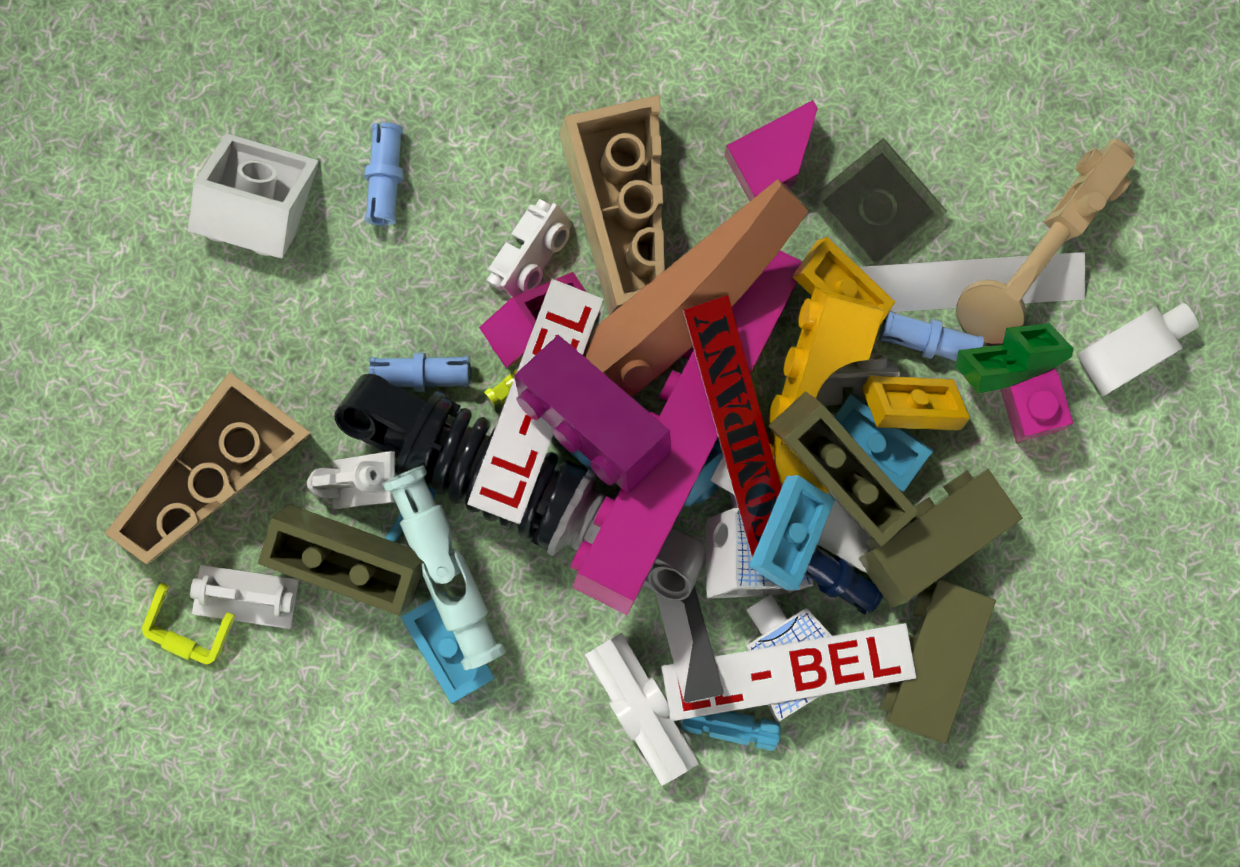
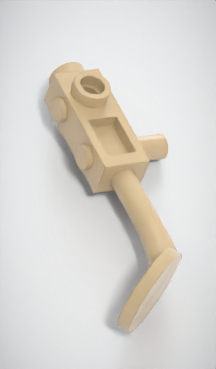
[956,139,1136,344]

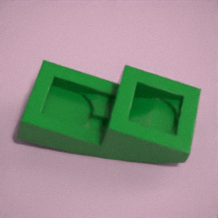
[955,323,1074,393]

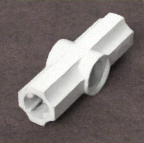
[585,633,699,786]

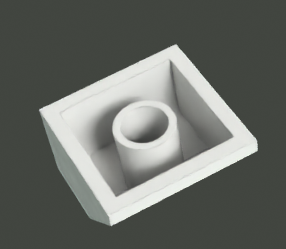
[188,133,319,259]

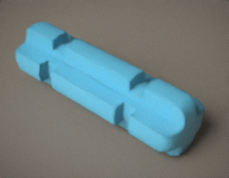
[682,711,781,751]

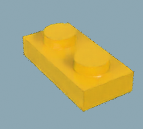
[792,237,895,327]
[862,375,970,431]

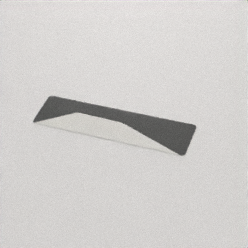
[655,585,724,703]

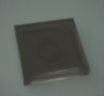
[808,138,947,266]

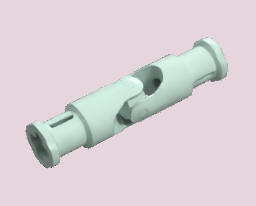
[382,465,506,670]

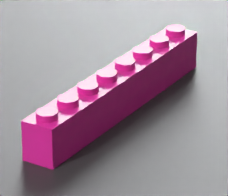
[570,250,802,616]

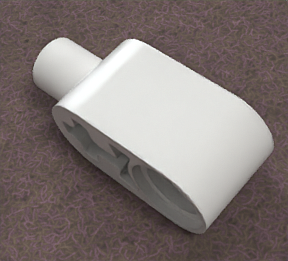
[1076,303,1199,397]

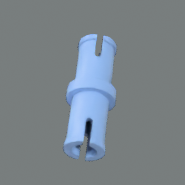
[364,122,403,226]
[879,311,984,361]
[369,353,472,392]

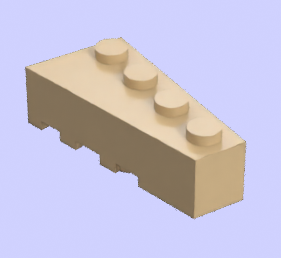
[559,95,665,315]
[104,372,311,564]

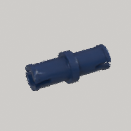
[805,547,883,614]

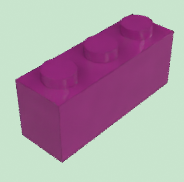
[514,335,671,493]

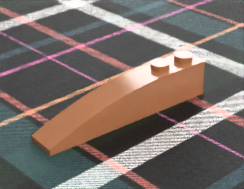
[583,179,809,397]

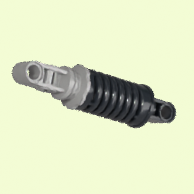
[334,374,706,601]

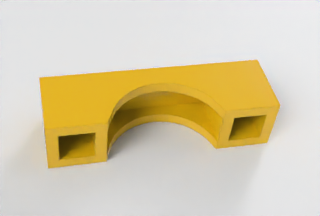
[768,287,884,494]

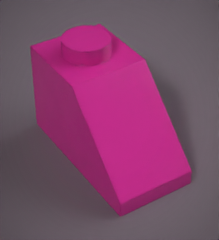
[724,100,818,202]
[479,272,600,368]
[1000,368,1073,443]

